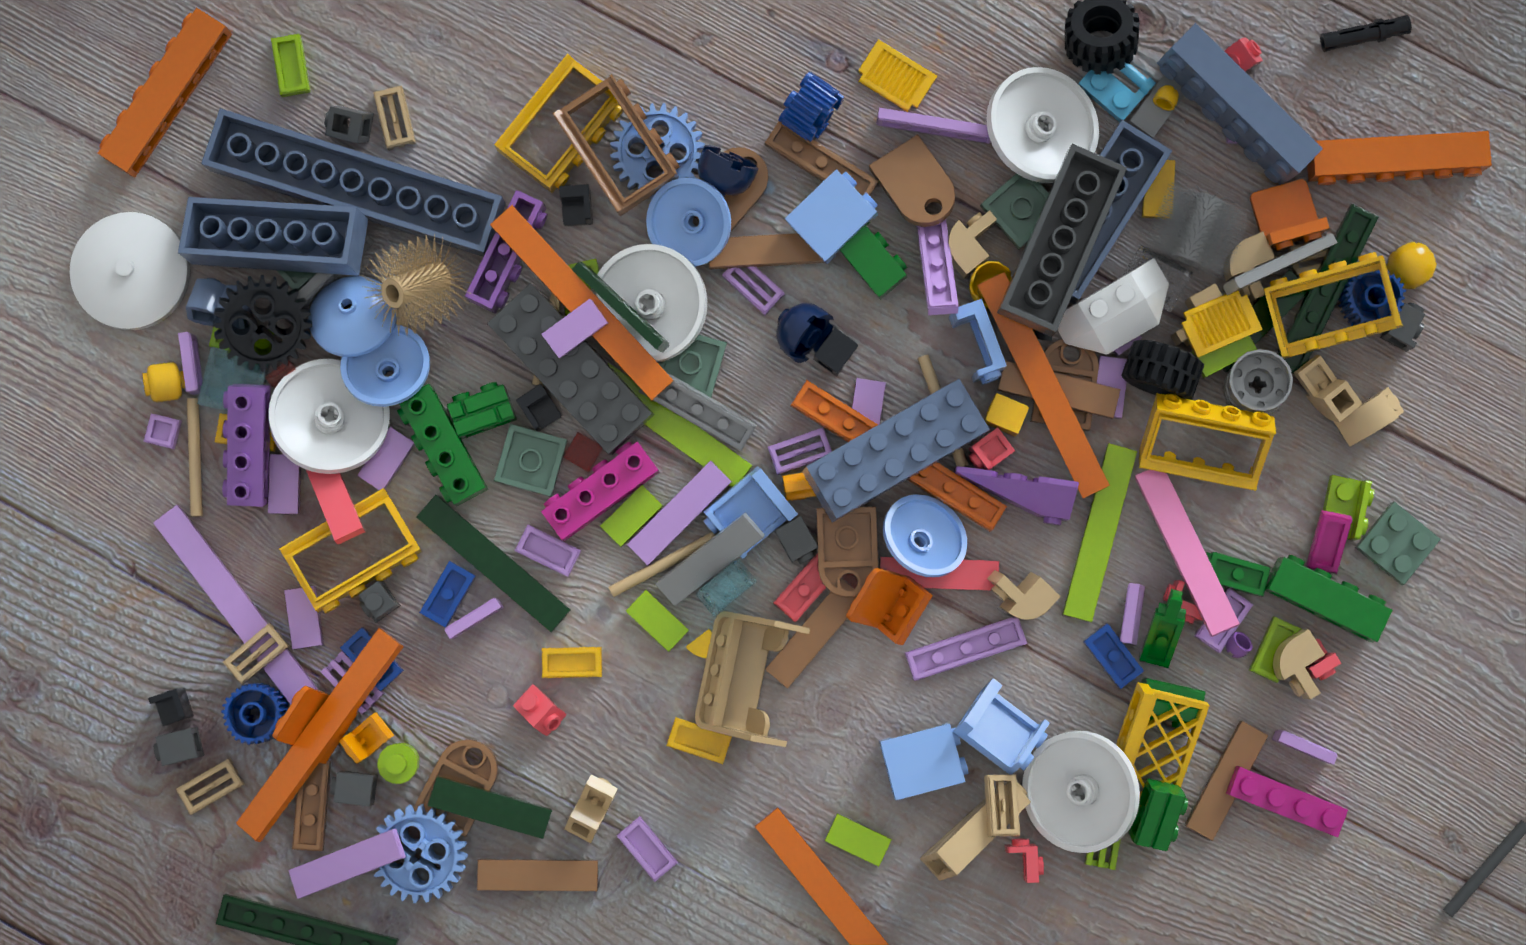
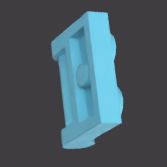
[1078,63,1156,123]

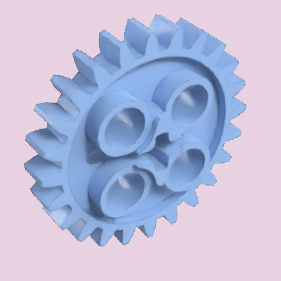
[610,103,705,199]
[373,804,468,903]

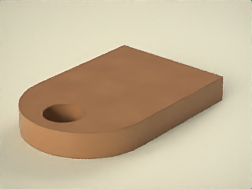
[869,134,955,227]
[694,147,768,233]
[1030,339,1099,431]
[816,507,878,597]
[413,739,498,837]

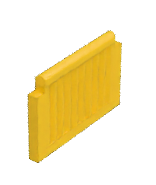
[858,39,937,112]
[1181,290,1263,358]

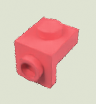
[1224,37,1263,72]
[968,427,1015,470]
[1163,580,1203,624]
[1305,639,1341,681]
[513,684,566,736]
[1005,838,1044,883]

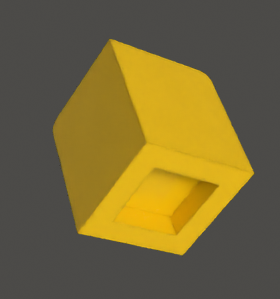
[984,393,1029,436]

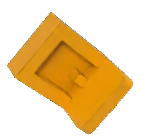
[339,712,394,764]

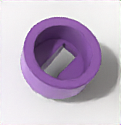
[1226,632,1253,658]

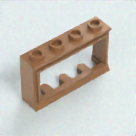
[552,74,680,216]

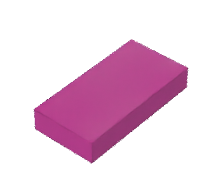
[1306,510,1353,574]

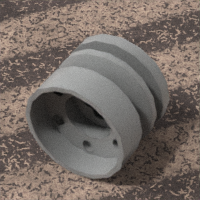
[1223,349,1293,415]

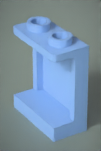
[785,169,878,264]
[949,299,1007,385]
[703,466,798,559]
[953,678,1050,775]
[879,723,969,800]

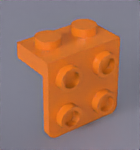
[1250,179,1330,251]
[846,568,933,645]
[272,686,358,764]

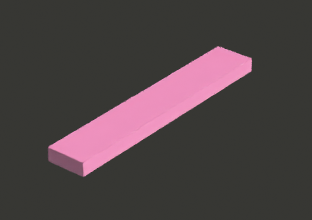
[1135,470,1240,637]

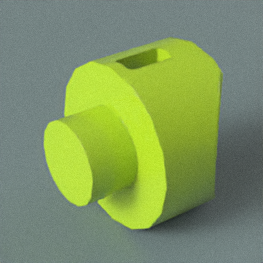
[377,743,420,784]

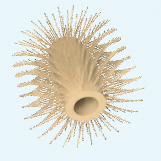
[362,234,471,336]

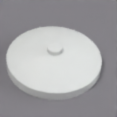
[986,67,1099,183]
[70,212,190,330]
[591,244,707,363]
[269,359,390,474]
[1022,731,1140,853]

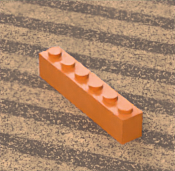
[98,7,232,178]
[1307,131,1492,185]

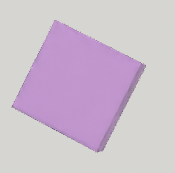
[143,413,182,450]

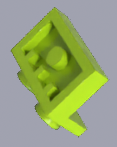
[1323,475,1374,541]

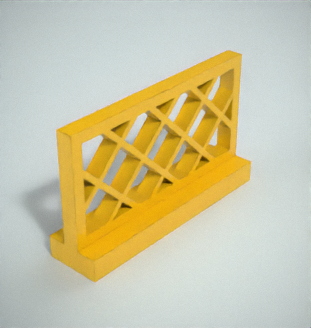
[1116,682,1210,797]

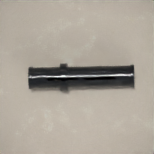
[1320,15,1412,52]

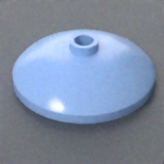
[646,178,731,267]
[308,276,397,357]
[340,324,430,407]
[883,494,967,577]

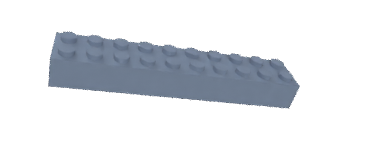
[201,108,506,257]

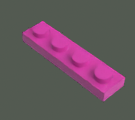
[1226,766,1348,837]

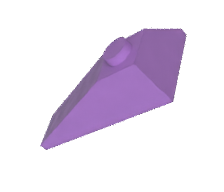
[954,466,1079,525]

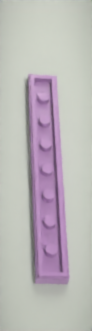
[153,505,320,705]

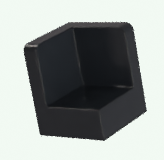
[559,184,593,226]
[813,328,858,377]
[516,384,561,432]
[148,688,194,726]

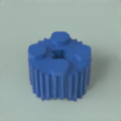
[778,72,844,142]
[1338,270,1406,326]
[221,683,288,744]

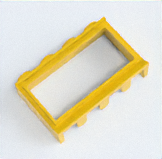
[494,53,623,193]
[1264,252,1403,359]
[1139,393,1276,491]
[279,488,422,614]

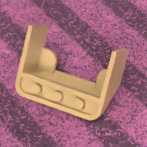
[695,611,810,747]

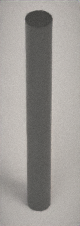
[1443,820,1526,917]

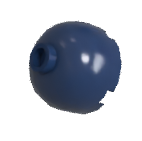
[698,145,758,197]
[776,303,834,363]

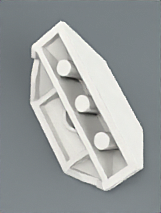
[1057,258,1169,355]

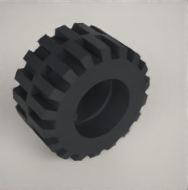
[1065,0,1140,75]
[1121,340,1204,400]

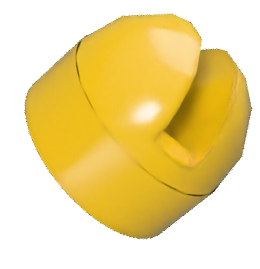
[1153,85,1179,111]

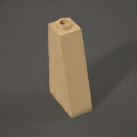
[920,781,1031,881]

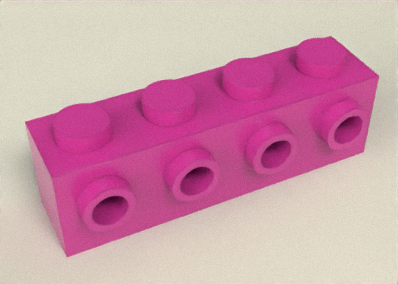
[541,441,660,542]

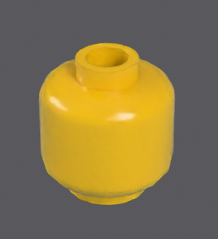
[142,362,185,402]

